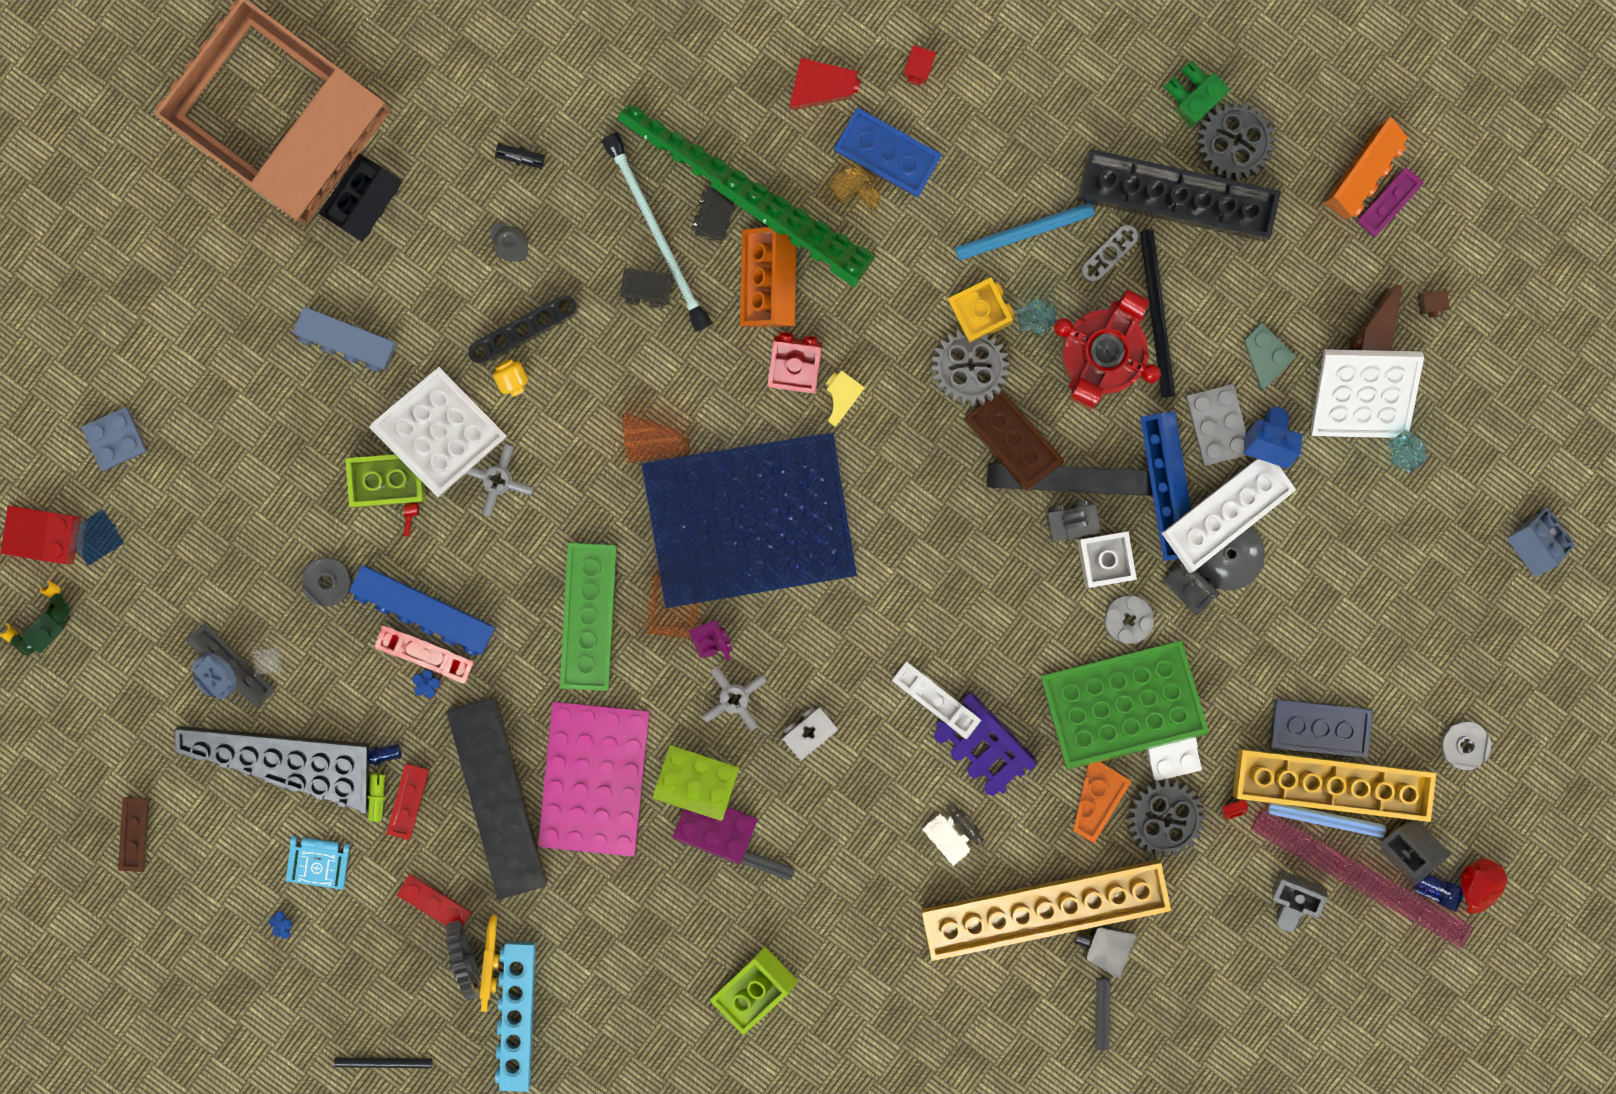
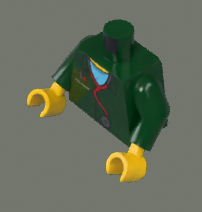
[0,580,71,656]

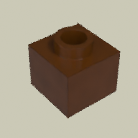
[1417,290,1450,318]

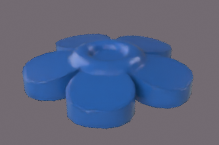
[413,670,440,698]
[269,911,292,939]

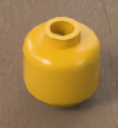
[493,359,529,397]

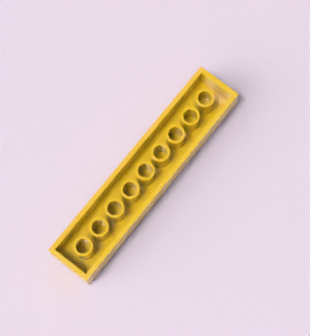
[921,860,1171,961]

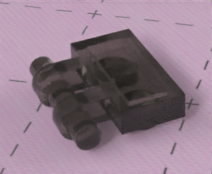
[922,802,984,866]

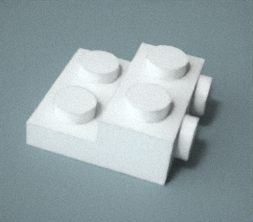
[1147,738,1202,781]

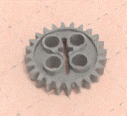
[930,330,1010,407]

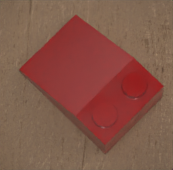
[0,506,81,564]

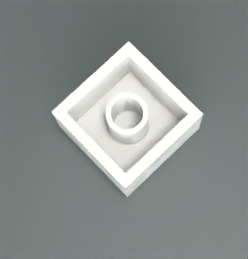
[1077,531,1137,588]

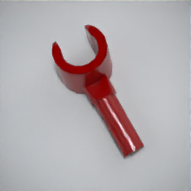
[403,503,419,537]

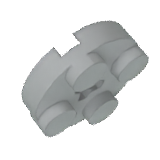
[1104,596,1154,644]
[1441,721,1491,770]

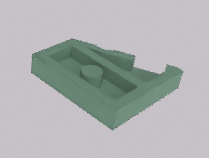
[1244,323,1296,391]

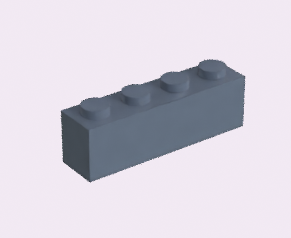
[293,306,398,373]

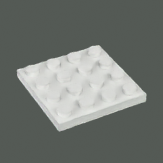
[1310,349,1424,438]
[369,367,507,498]

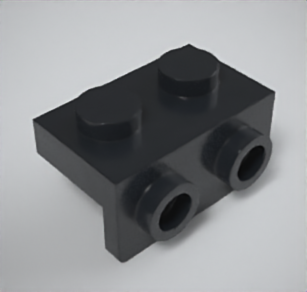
[1162,562,1220,615]

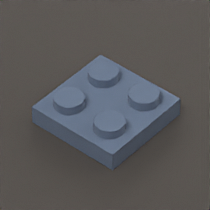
[81,407,148,472]

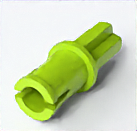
[367,772,386,822]

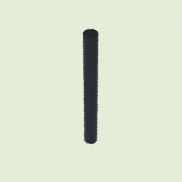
[334,1058,433,1068]

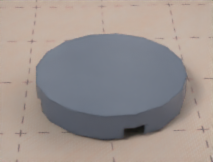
[192,653,236,699]

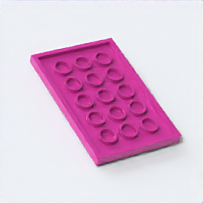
[538,701,650,857]

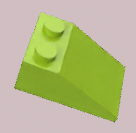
[710,947,799,1035]

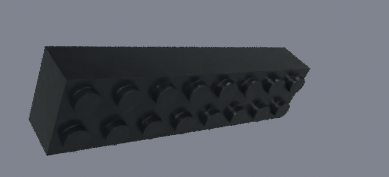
[1077,149,1281,242]
[446,697,548,900]

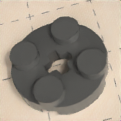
[302,558,352,606]

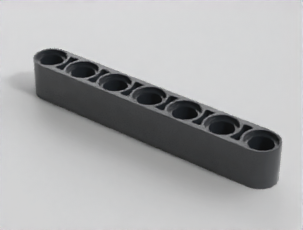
[986,463,1153,496]

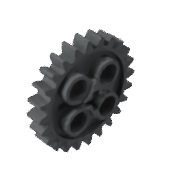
[1196,101,1276,181]
[1126,778,1206,858]
[446,921,480,1001]

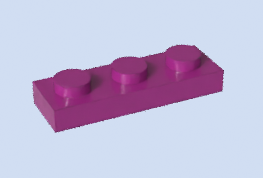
[1356,167,1424,238]

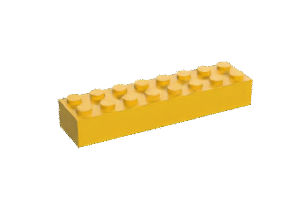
[1232,748,1436,822]

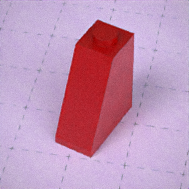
[789,58,861,110]

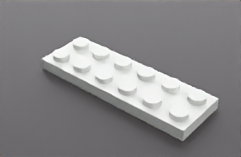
[1161,458,1296,573]

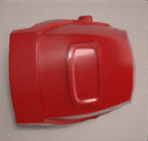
[1461,859,1508,914]

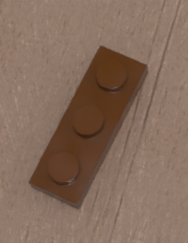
[118,797,149,872]

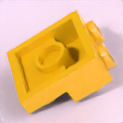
[948,277,1015,343]

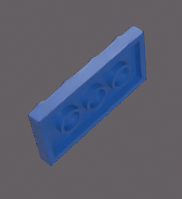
[834,107,942,198]

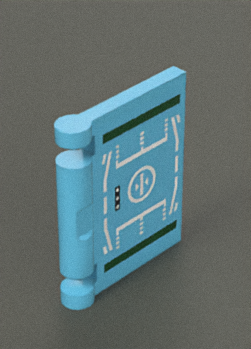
[286,836,350,890]

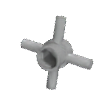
[466,444,534,516]
[702,666,767,731]

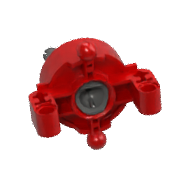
[1054,289,1161,410]

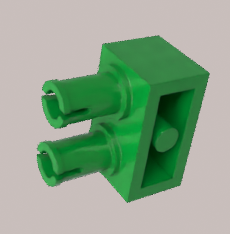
[1163,60,1230,128]

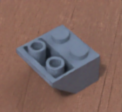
[1507,507,1575,578]

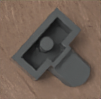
[1046,500,1101,542]
[1272,870,1328,931]

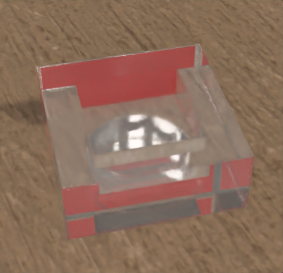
[254,648,281,675]

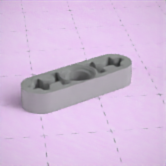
[1081,225,1138,282]

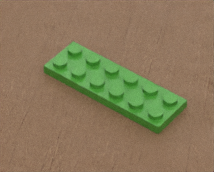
[560,543,617,691]

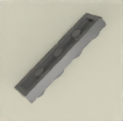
[186,624,275,708]

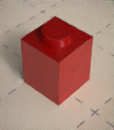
[903,45,936,86]

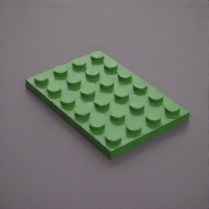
[1041,641,1209,770]

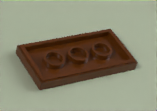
[964,389,1064,492]

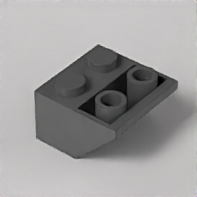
[1380,820,1451,886]

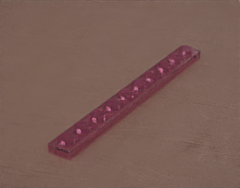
[1250,809,1474,949]

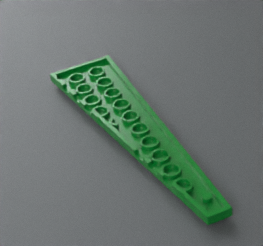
[617,105,875,288]

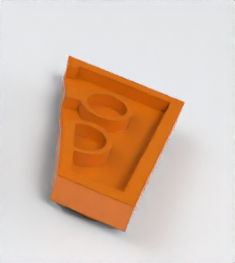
[1073,762,1132,843]

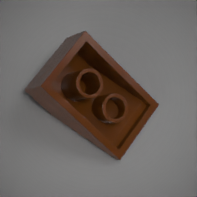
[1349,285,1402,351]

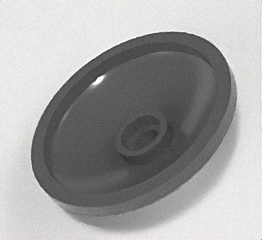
[1199,526,1265,590]

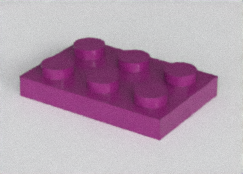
[672,807,758,865]

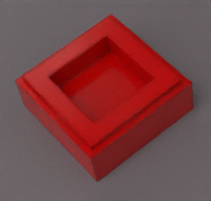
[1221,800,1248,821]

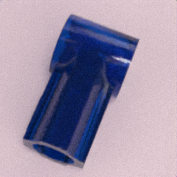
[1413,875,1464,912]

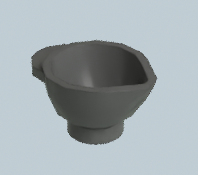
[490,223,528,262]

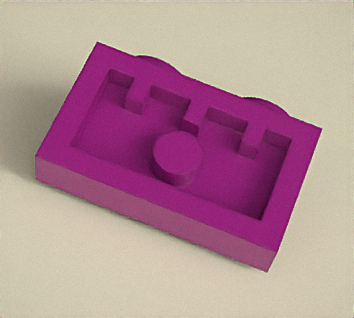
[689,620,733,661]

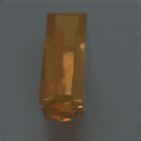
[622,413,690,463]

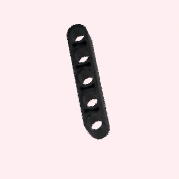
[468,295,578,365]

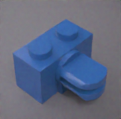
[1244,407,1303,469]

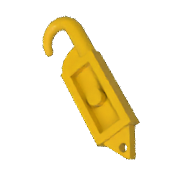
[480,914,500,1012]

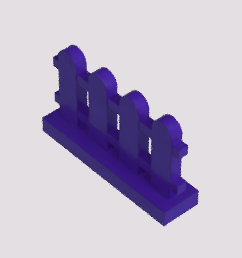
[934,690,1037,795]

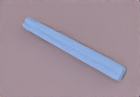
[1268,803,1386,838]

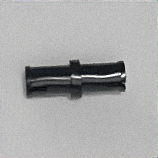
[494,143,546,170]

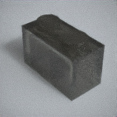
[692,186,735,244]
[620,268,673,309]

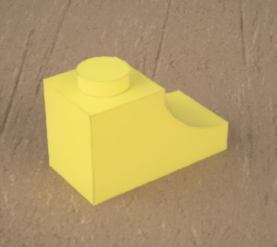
[826,370,864,427]

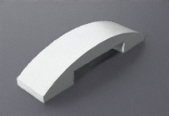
[892,662,982,739]

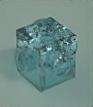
[1016,299,1056,335]
[1387,430,1428,474]

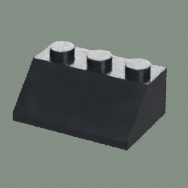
[319,154,402,242]

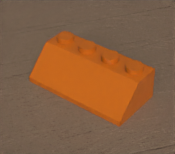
[1324,117,1408,220]
[740,227,796,327]

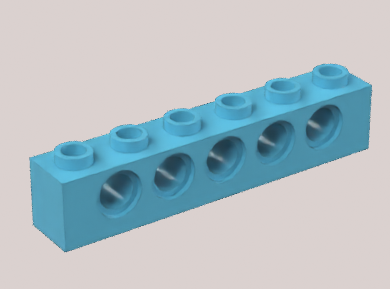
[495,941,536,1092]

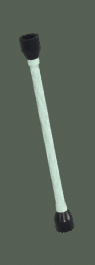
[601,132,713,332]

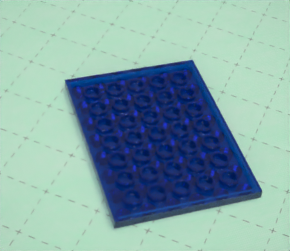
[641,432,857,608]

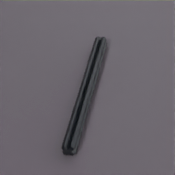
[1140,230,1175,398]

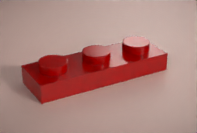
[386,763,430,840]
[396,874,472,926]

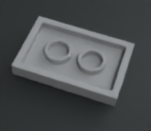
[1186,384,1246,466]

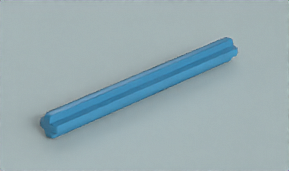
[955,203,1094,260]

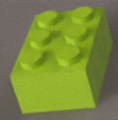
[345,454,427,508]
[652,745,739,821]

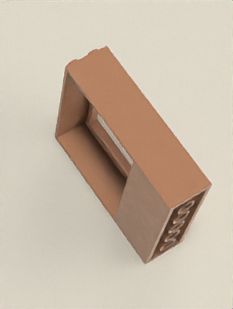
[154,0,392,226]

